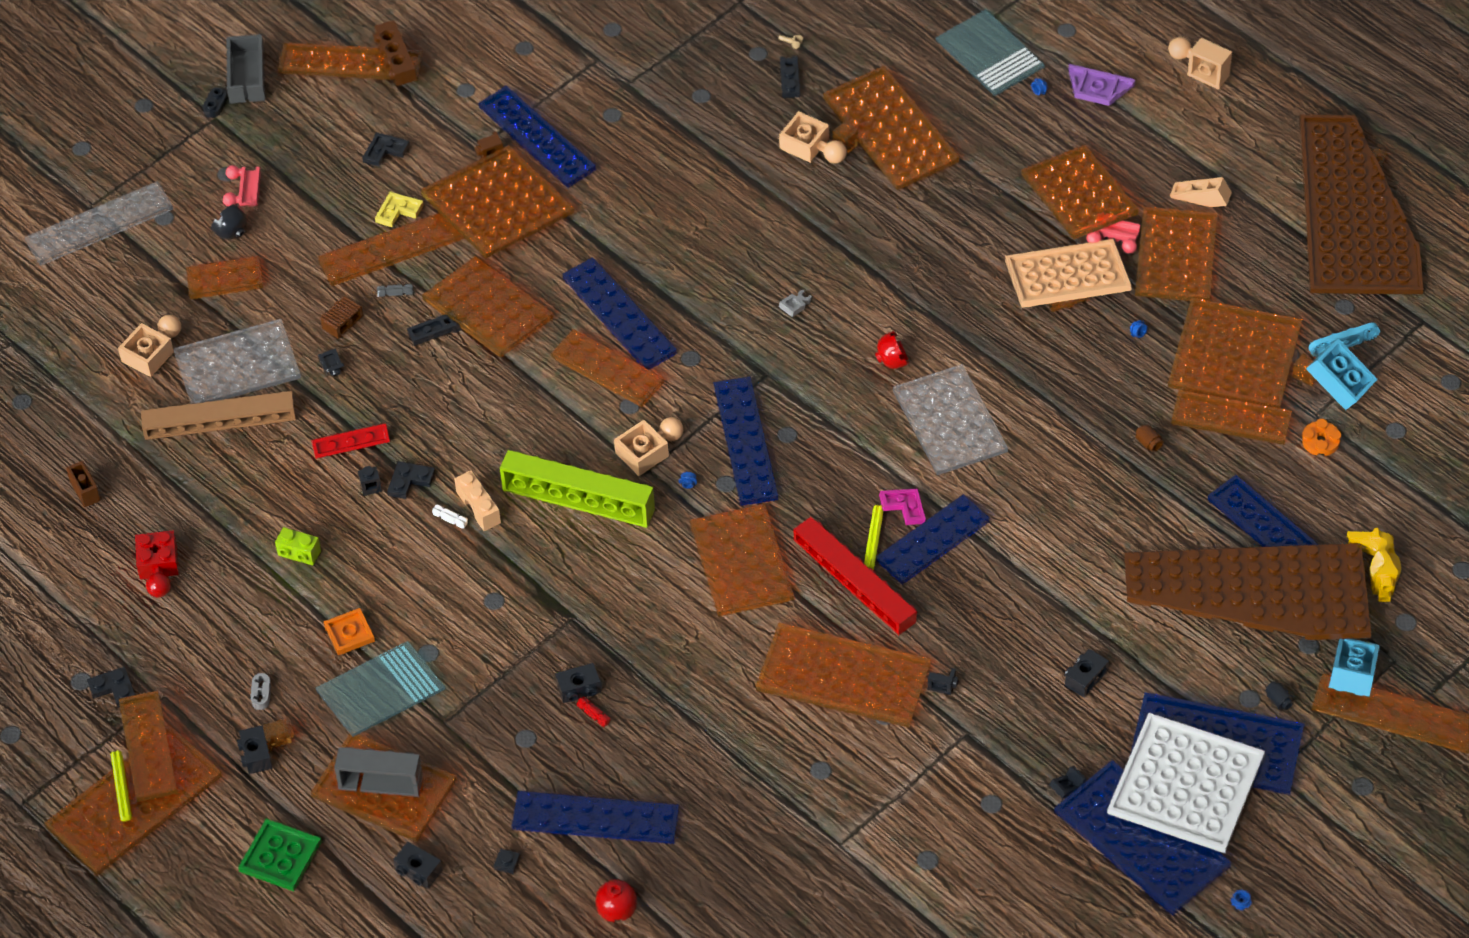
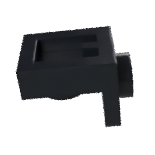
[927,668,959,695]

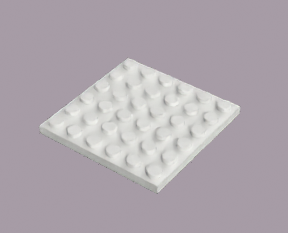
[1107,713,1265,853]

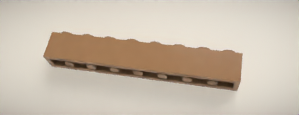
[141,391,296,440]

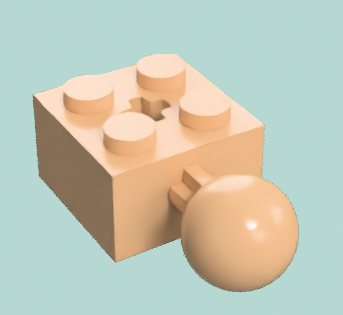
[1168,37,1232,89]
[779,111,847,164]
[118,315,181,377]
[614,417,683,476]

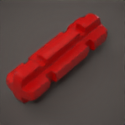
[577,697,610,727]

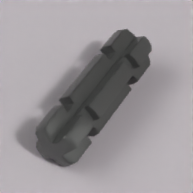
[377,284,413,297]

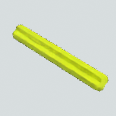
[864,505,884,570]
[111,750,132,822]

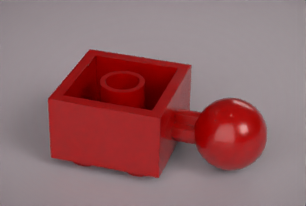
[135,530,179,598]

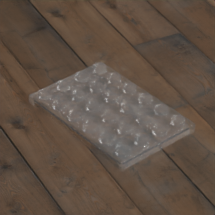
[173,319,301,404]
[893,364,1008,475]

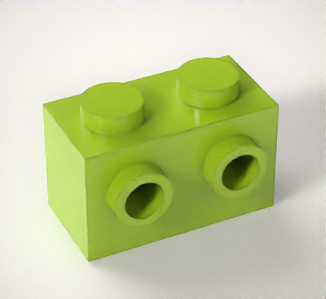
[275,527,321,566]

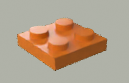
[323,608,375,656]

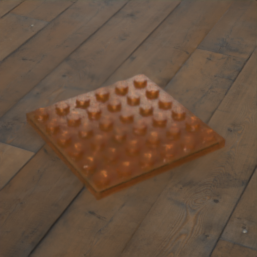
[421,145,574,258]
[1168,298,1302,410]

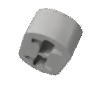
[251,673,271,710]

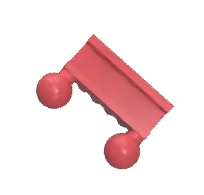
[223,165,261,206]
[1087,215,1140,254]

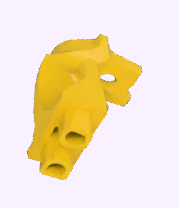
[1347,528,1401,602]

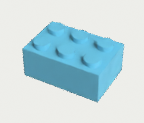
[1306,338,1378,410]
[1329,639,1379,696]

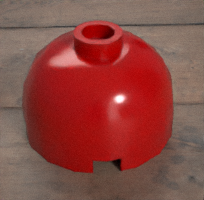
[875,330,909,369]
[595,879,637,922]

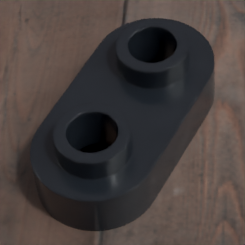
[203,87,228,118]

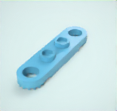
[1308,322,1380,357]

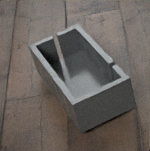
[227,34,265,103]
[334,747,423,797]

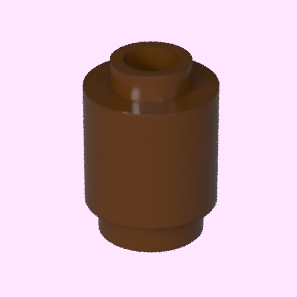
[1135,425,1163,452]

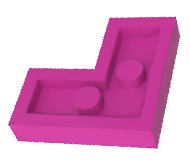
[879,489,926,525]

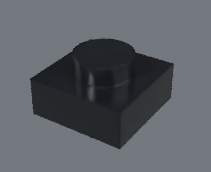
[494,848,520,874]

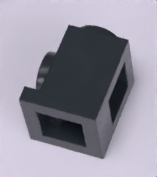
[358,466,382,496]

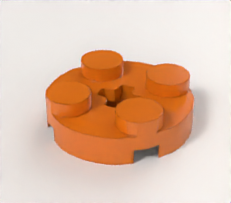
[1302,419,1341,456]

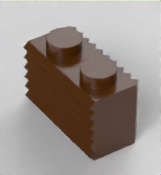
[320,296,363,339]
[66,461,101,507]

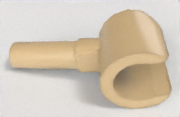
[779,35,803,49]

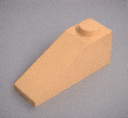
[1170,177,1232,207]

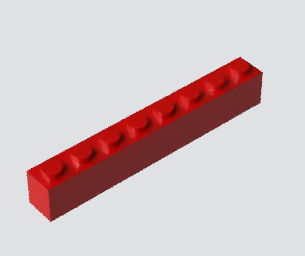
[793,517,917,635]

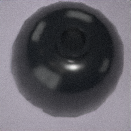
[211,204,247,240]

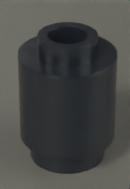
[1265,681,1294,710]

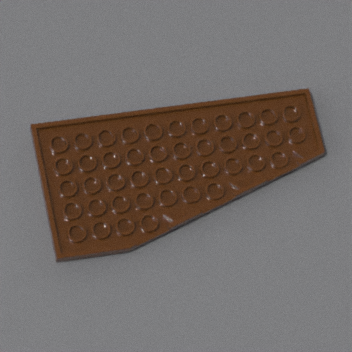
[1300,115,1423,294]
[1124,543,1371,640]

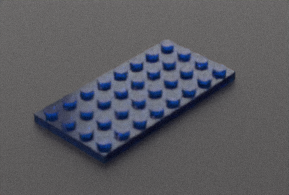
[1129,692,1304,795]
[1054,760,1231,916]

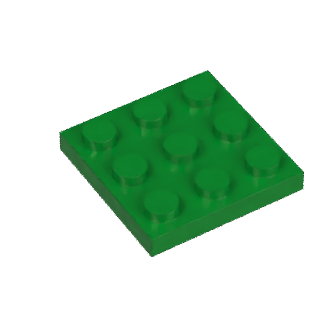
[238,819,322,892]

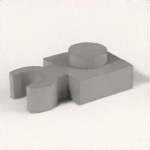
[779,290,812,317]

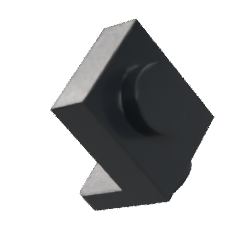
[317,348,345,377]
[1049,766,1086,799]

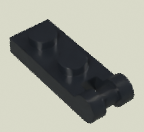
[780,55,800,98]
[407,312,462,346]

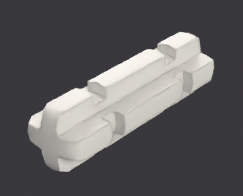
[432,504,468,528]

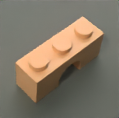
[454,470,501,531]

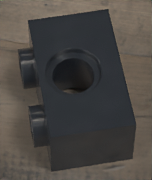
[1064,648,1109,698]
[555,663,601,703]
[237,725,272,774]
[393,842,443,889]

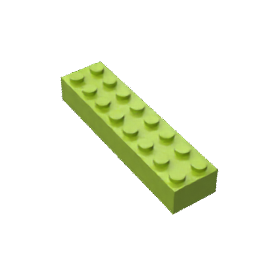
[500,450,655,528]

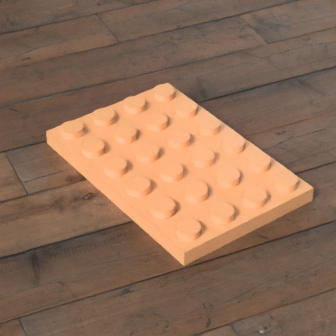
[1005,239,1131,308]

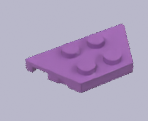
[1068,64,1135,106]

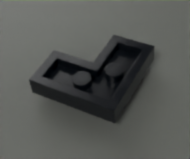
[362,132,410,167]
[387,461,435,499]
[87,667,137,708]

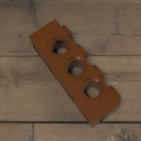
[373,20,417,86]

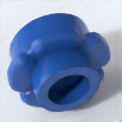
[1031,78,1048,95]
[1130,320,1147,338]
[678,472,697,489]
[1231,890,1252,910]

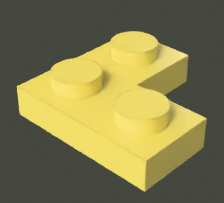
[375,192,424,227]

